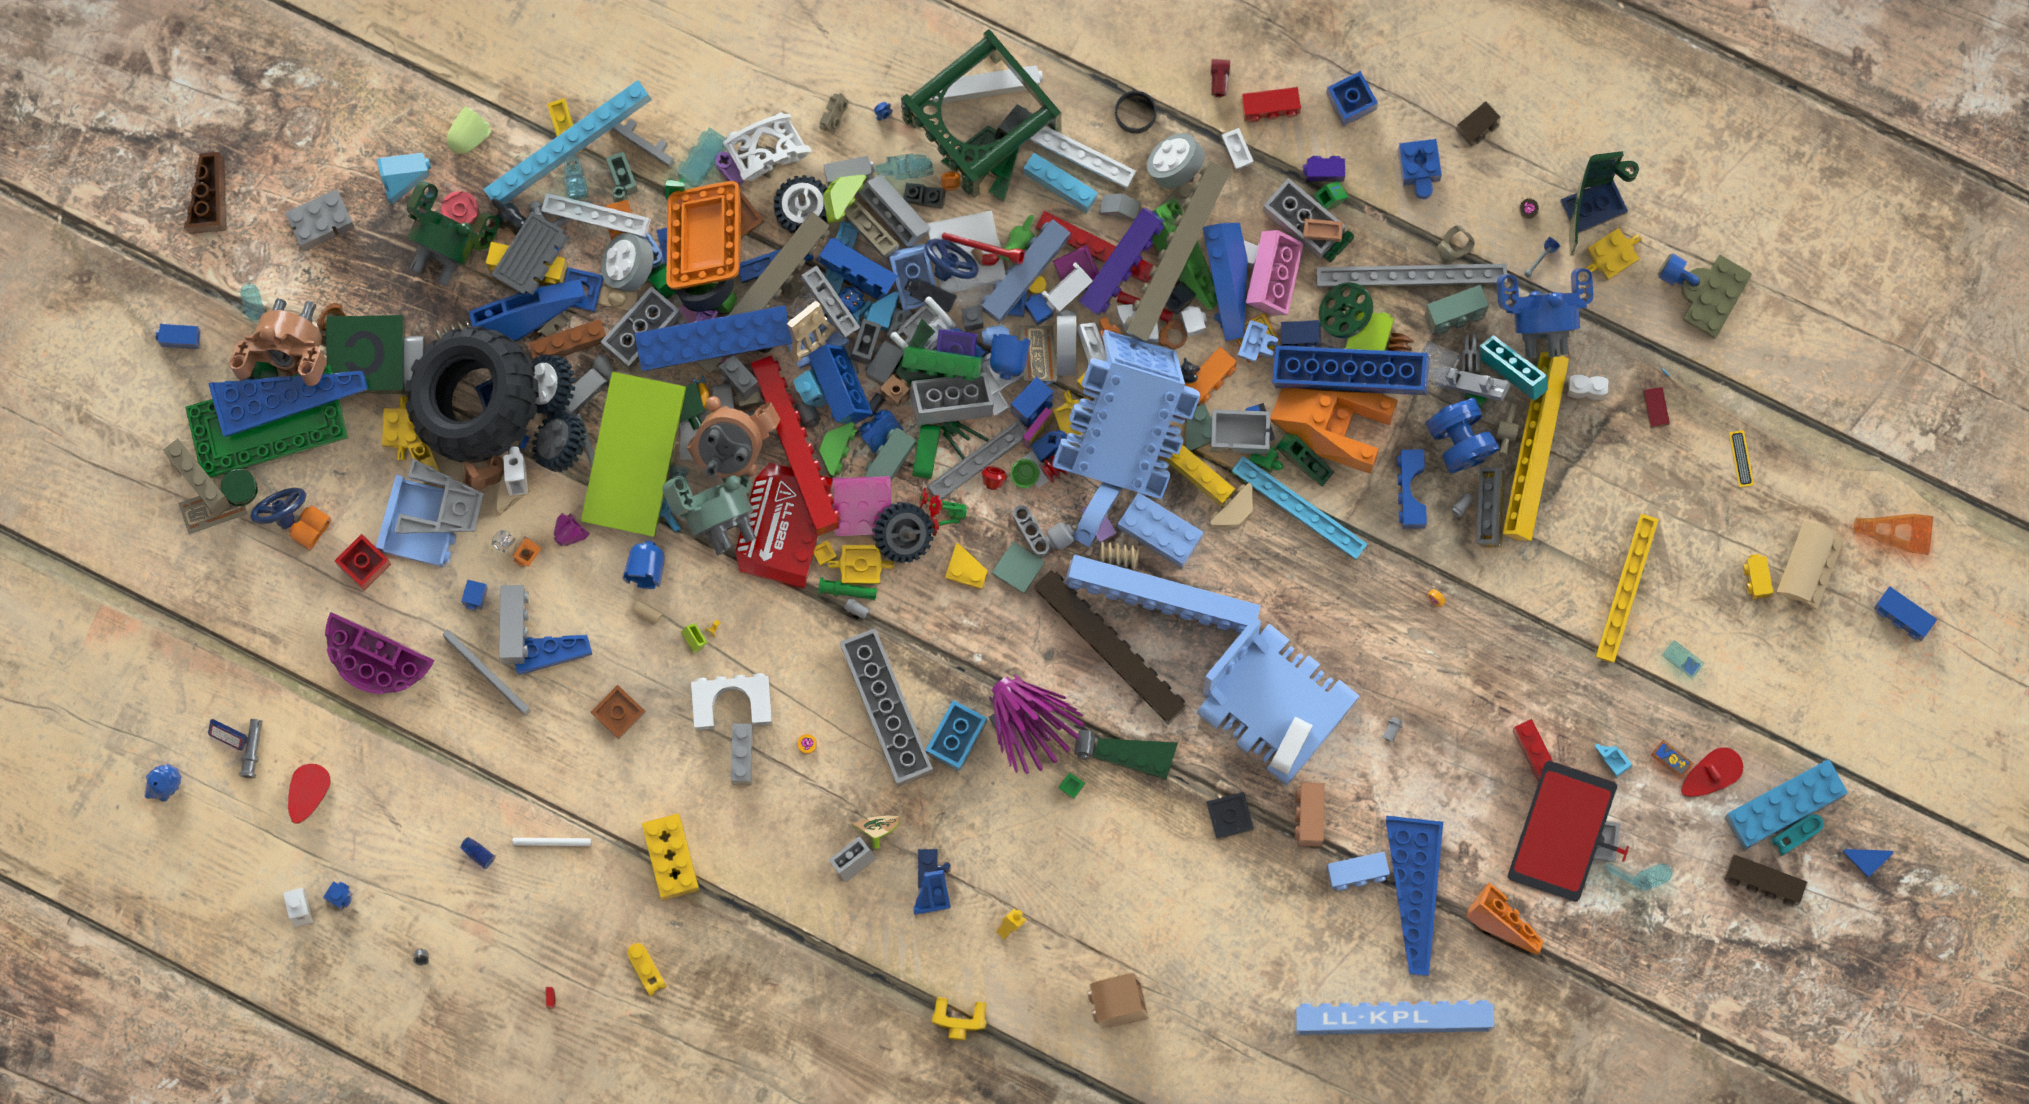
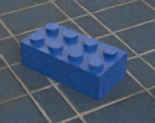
[808,344,873,424]

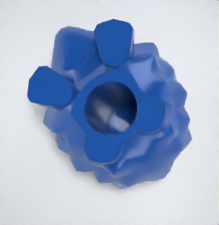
[144,764,182,801]

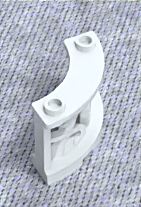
[723,113,812,181]

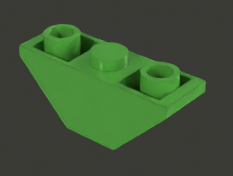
[819,422,857,478]

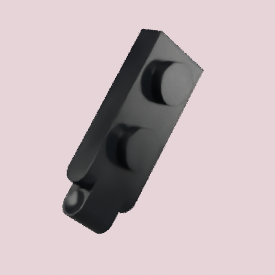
[904,278,957,313]

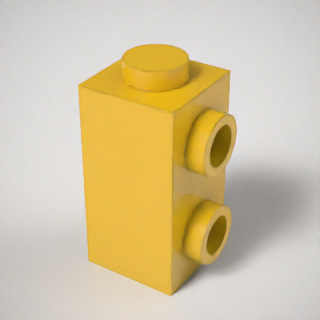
[1743,554,1773,600]

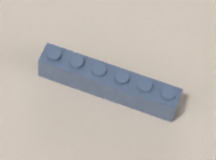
[981,219,1071,324]

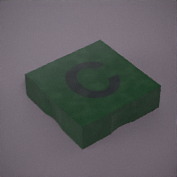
[326,315,406,395]

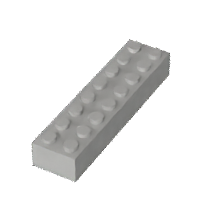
[840,628,933,787]

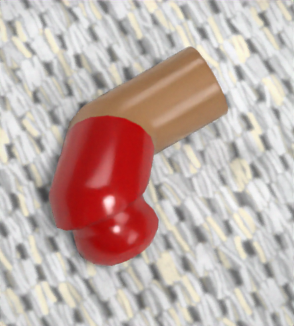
[971,248,999,266]

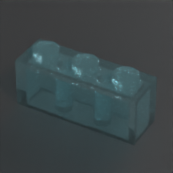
[677,127,727,188]

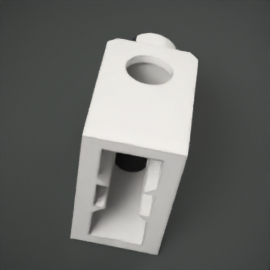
[503,447,528,496]
[283,887,314,928]

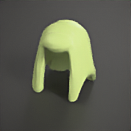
[446,106,491,154]

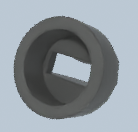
[413,948,429,966]

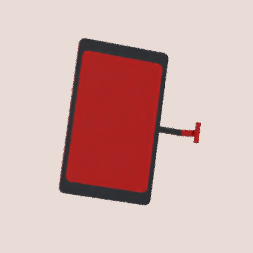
[1508,760,1630,902]

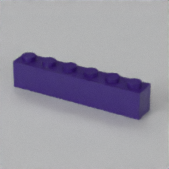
[1079,208,1165,315]

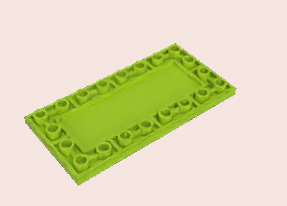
[581,371,687,537]

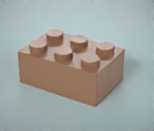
[1294,782,1325,847]

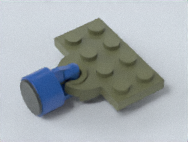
[1657,253,1752,339]

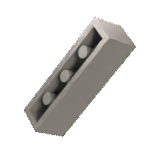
[859,174,931,248]
[499,585,529,664]

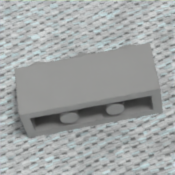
[731,723,753,785]

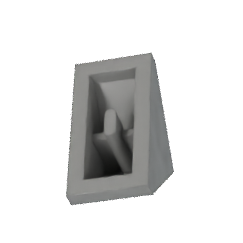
[1100,194,1140,221]

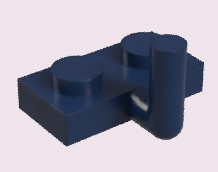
[918,849,951,889]

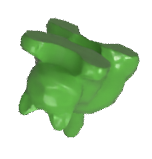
[998,215,1035,266]

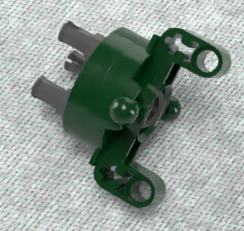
[406,181,500,286]

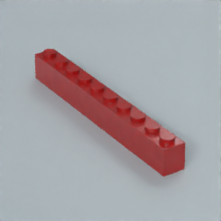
[751,355,841,536]

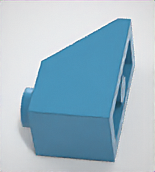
[864,292,899,332]

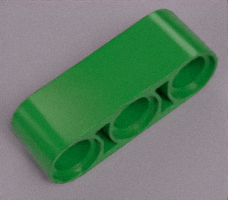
[912,424,941,480]

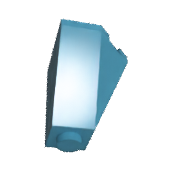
[377,153,431,204]

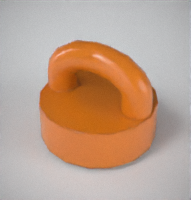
[941,171,960,191]

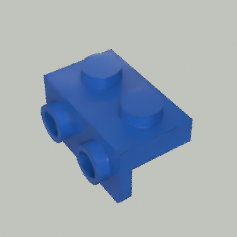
[856,409,904,454]

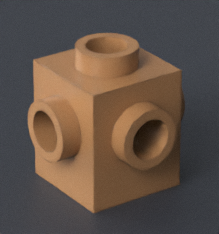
[880,374,910,407]

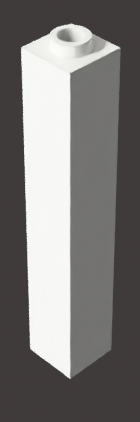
[925,65,1043,103]

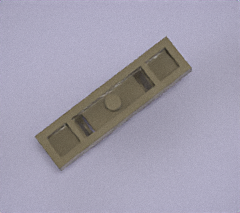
[844,199,899,259]

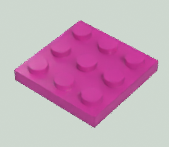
[833,476,892,536]

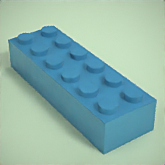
[1725,759,1848,850]

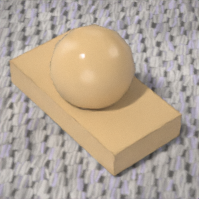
[597,285,639,312]

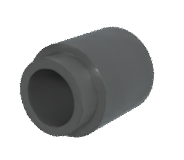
[795,400,821,429]
[1074,730,1095,760]

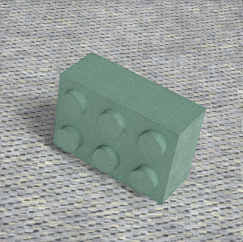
[1425,285,1489,335]

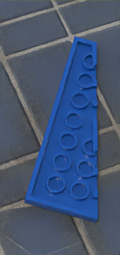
[1386,815,1443,976]

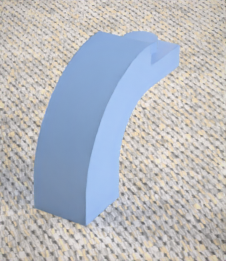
[1073,482,1122,547]

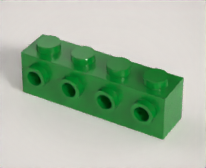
[902,347,983,381]

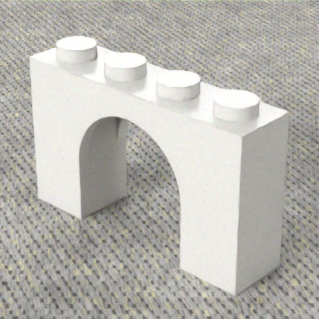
[691,673,772,731]

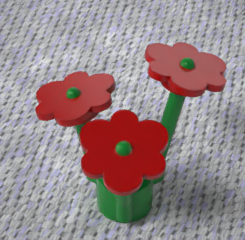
[919,487,967,536]

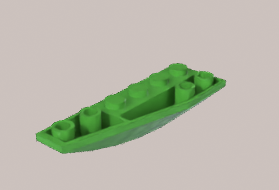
[1152,198,1218,310]

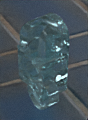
[875,154,934,180]

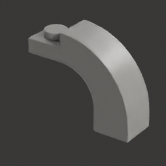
[1057,310,1076,376]

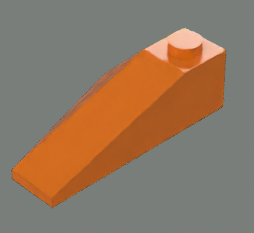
[1466,882,1544,955]

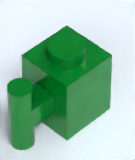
[647,263,676,299]

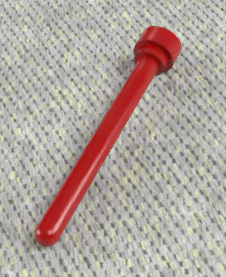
[941,232,1025,265]

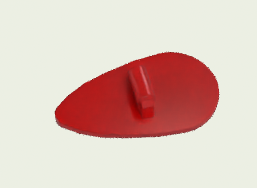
[1681,747,1743,797]
[288,764,331,824]

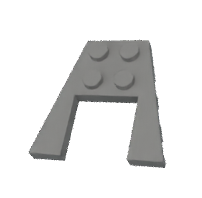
[395,458,484,534]

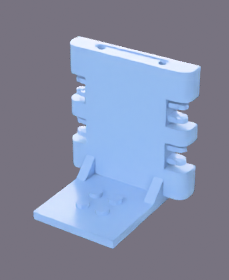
[1053,330,1200,499]
[1197,617,1360,786]

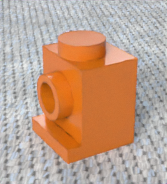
[512,536,542,567]

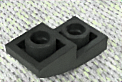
[903,183,946,209]

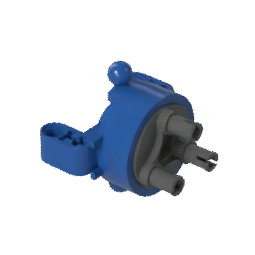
[1497,268,1594,358]

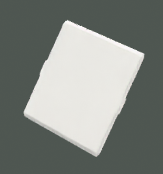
[927,211,1006,293]

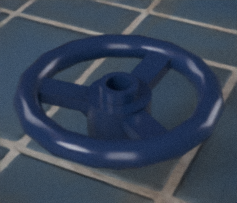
[925,238,979,281]
[250,487,307,529]

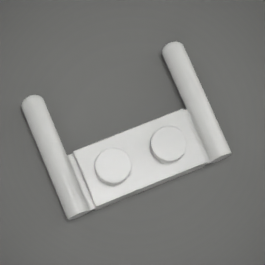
[890,297,956,351]

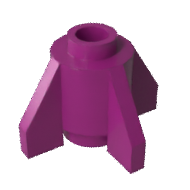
[553,513,590,546]

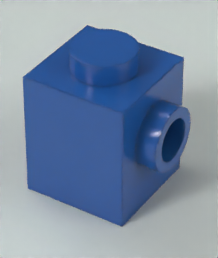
[323,881,353,911]

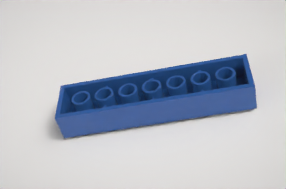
[634,305,792,372]
[1272,346,1430,396]

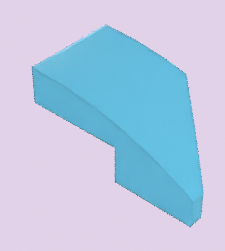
[1595,744,1632,777]

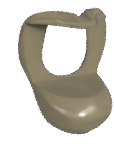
[1437,225,1475,261]

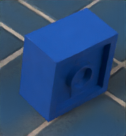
[1011,376,1054,428]

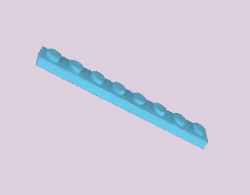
[1231,456,1367,560]

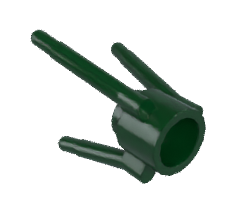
[941,421,989,460]

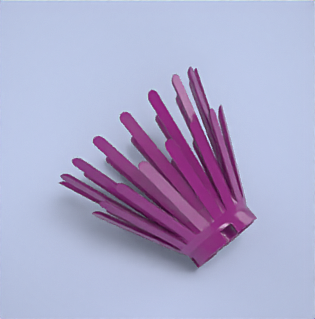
[989,675,1085,775]

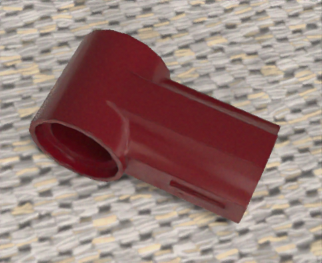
[1211,59,1230,97]

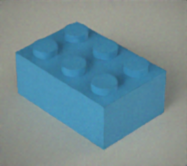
[925,700,987,772]

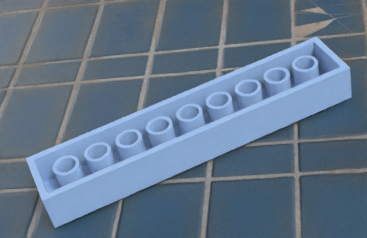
[1065,555,1261,634]

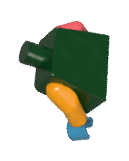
[679,376,709,431]

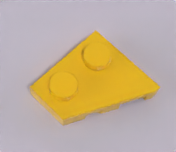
[945,543,988,590]

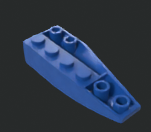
[469,280,585,341]

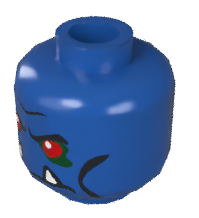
[838,286,864,314]

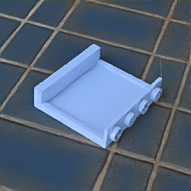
[376,475,456,568]

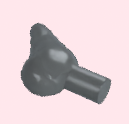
[886,310,912,338]

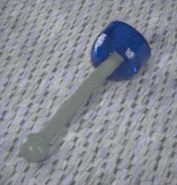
[1525,237,1560,277]

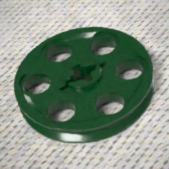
[1319,282,1373,338]

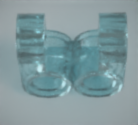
[564,156,588,200]

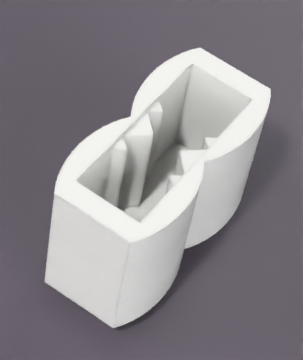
[1567,375,1609,400]

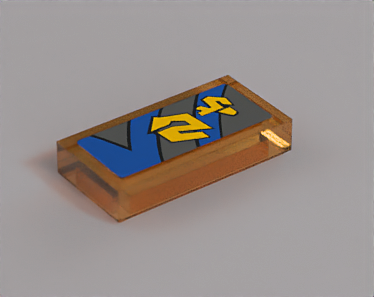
[1651,739,1694,779]

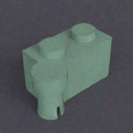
[606,151,638,203]

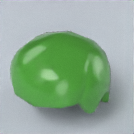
[1010,459,1040,488]

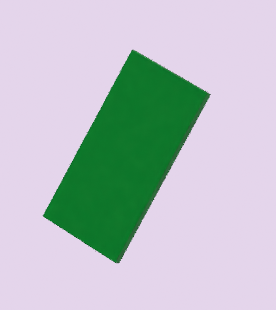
[185,365,349,478]

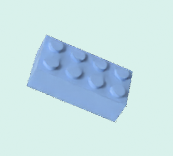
[1118,492,1203,569]

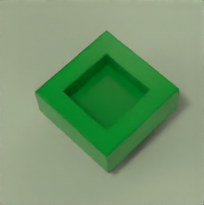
[1058,772,1085,800]

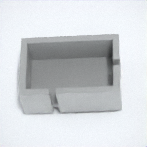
[285,189,355,252]
[1210,409,1270,454]

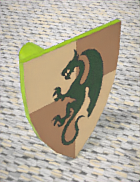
[852,816,900,849]

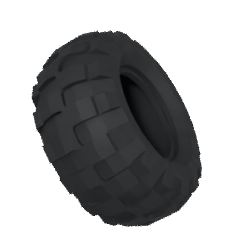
[405,326,539,463]

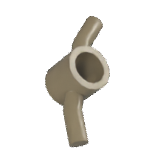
[1496,404,1519,458]

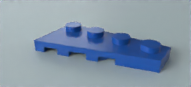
[515,635,593,675]

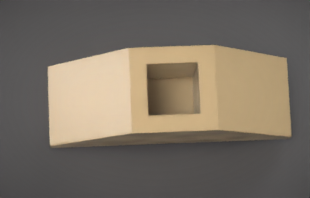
[1209,482,1253,529]

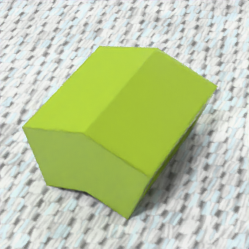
[681,623,707,654]

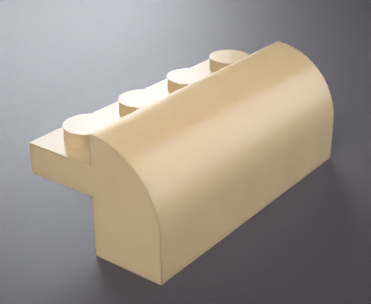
[1777,522,1844,609]

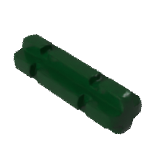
[1324,230,1354,263]

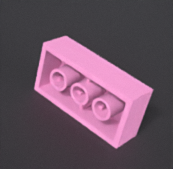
[1246,230,1304,316]

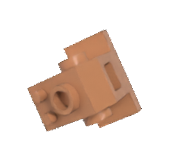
[463,455,504,491]

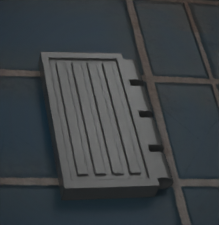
[491,212,569,295]

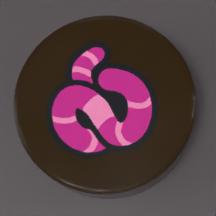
[1519,199,1539,219]

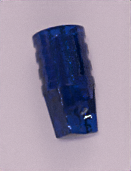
[460,837,496,869]

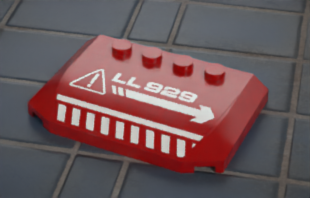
[735,462,833,589]

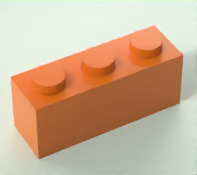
[1184,347,1237,406]

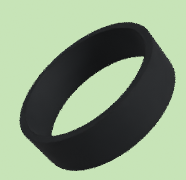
[1115,91,1157,134]

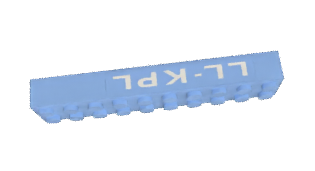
[1295,1000,1494,1035]

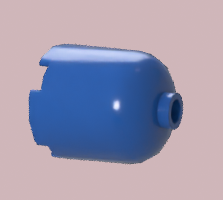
[990,334,1031,380]
[622,541,665,589]

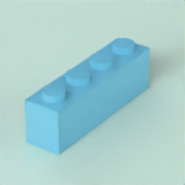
[1024,153,1098,213]

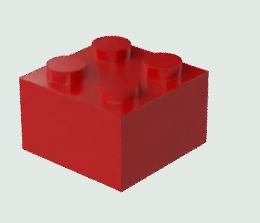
[334,534,391,591]

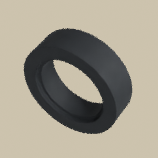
[675,279,734,312]

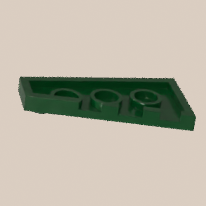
[1093,738,1178,780]

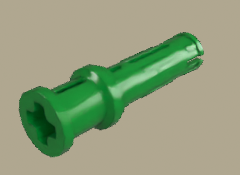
[818,577,877,601]

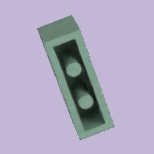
[865,428,918,481]

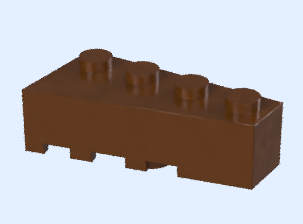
[184,152,227,234]

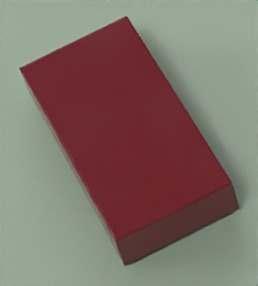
[1643,387,1670,428]

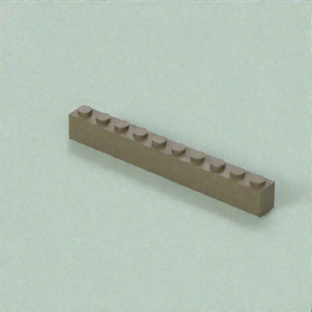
[1124,161,1231,342]
[695,212,830,375]

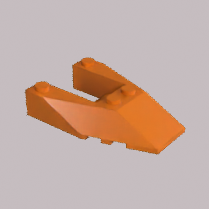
[1270,388,1398,474]

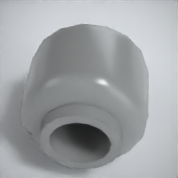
[1046,522,1075,550]

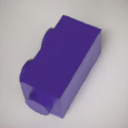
[1303,156,1345,182]

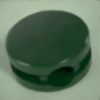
[221,469,258,506]

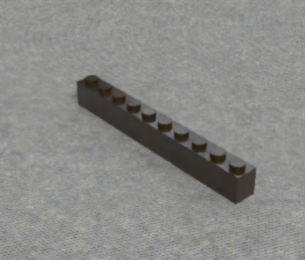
[1034,570,1185,725]

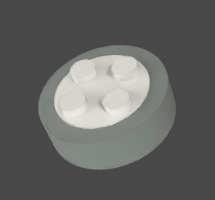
[1147,133,1205,188]
[601,233,653,292]

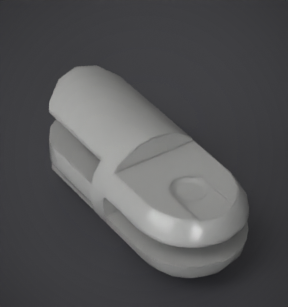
[1461,333,1480,374]

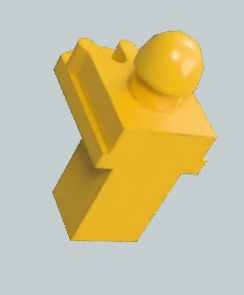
[996,908,1026,940]

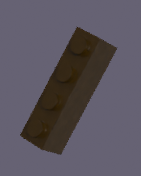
[1724,854,1808,907]

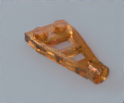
[1854,514,1933,555]

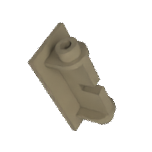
[819,93,849,134]
[534,311,572,338]

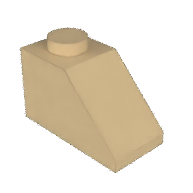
[496,475,530,515]

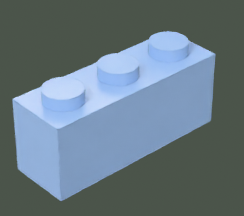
[1326,852,1390,891]

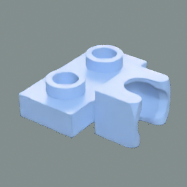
[1238,320,1278,363]

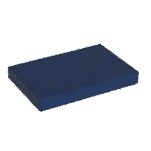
[1560,180,1628,234]

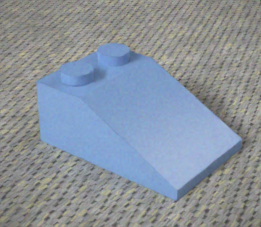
[888,243,936,311]

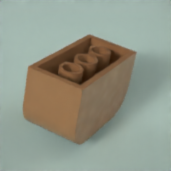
[1087,972,1149,1028]

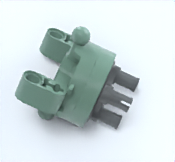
[663,474,757,556]

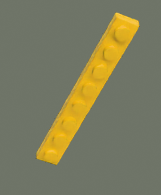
[1595,514,1659,664]

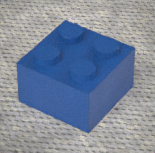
[1326,71,1378,126]

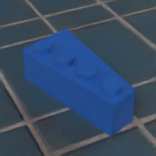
[816,238,898,301]

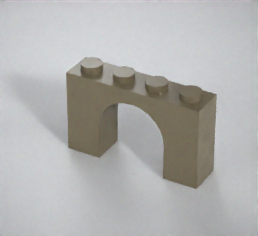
[163,438,231,518]

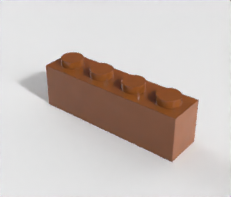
[528,319,606,361]

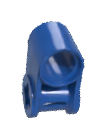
[1030,430,1067,463]

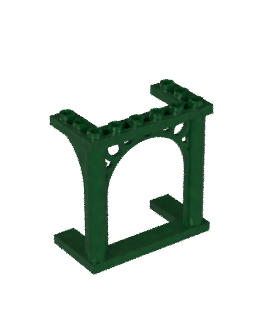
[901,29,1062,198]

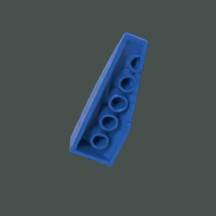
[1203,223,1248,341]

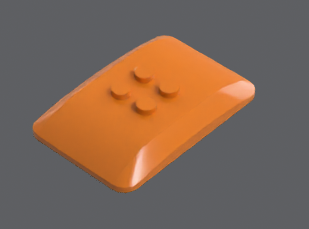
[666,181,741,290]

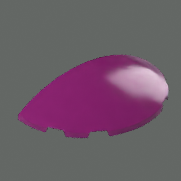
[325,612,435,694]

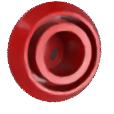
[981,466,1007,490]

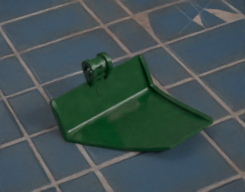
[1569,151,1639,256]

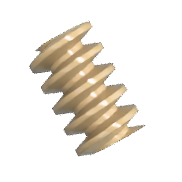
[1099,541,1140,570]

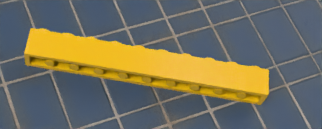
[1503,352,1569,541]
[1077,371,1235,508]

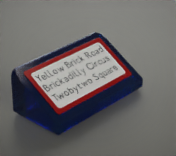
[208,719,248,751]

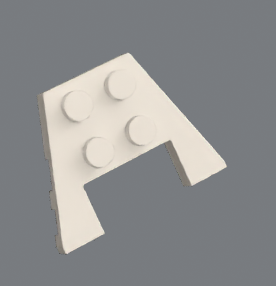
[982,353,1058,417]

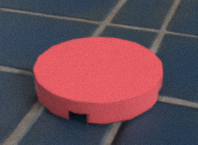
[441,191,479,225]

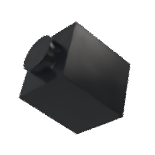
[1165,282,1197,315]

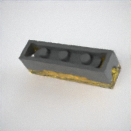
[1477,467,1504,548]

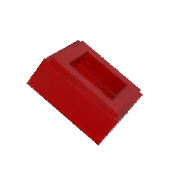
[545,987,555,1009]

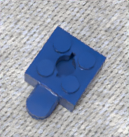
[1398,139,1442,199]

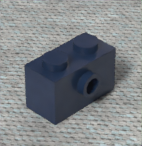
[1281,320,1322,347]

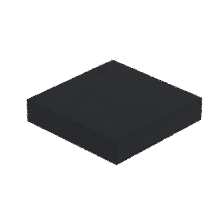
[1206,792,1254,840]

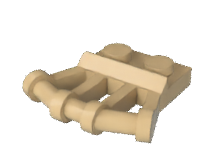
[787,301,837,362]

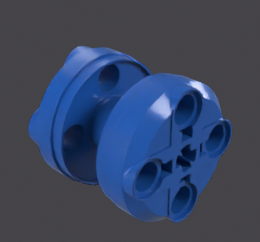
[1425,398,1499,474]

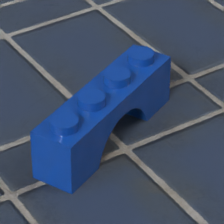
[1397,449,1427,529]

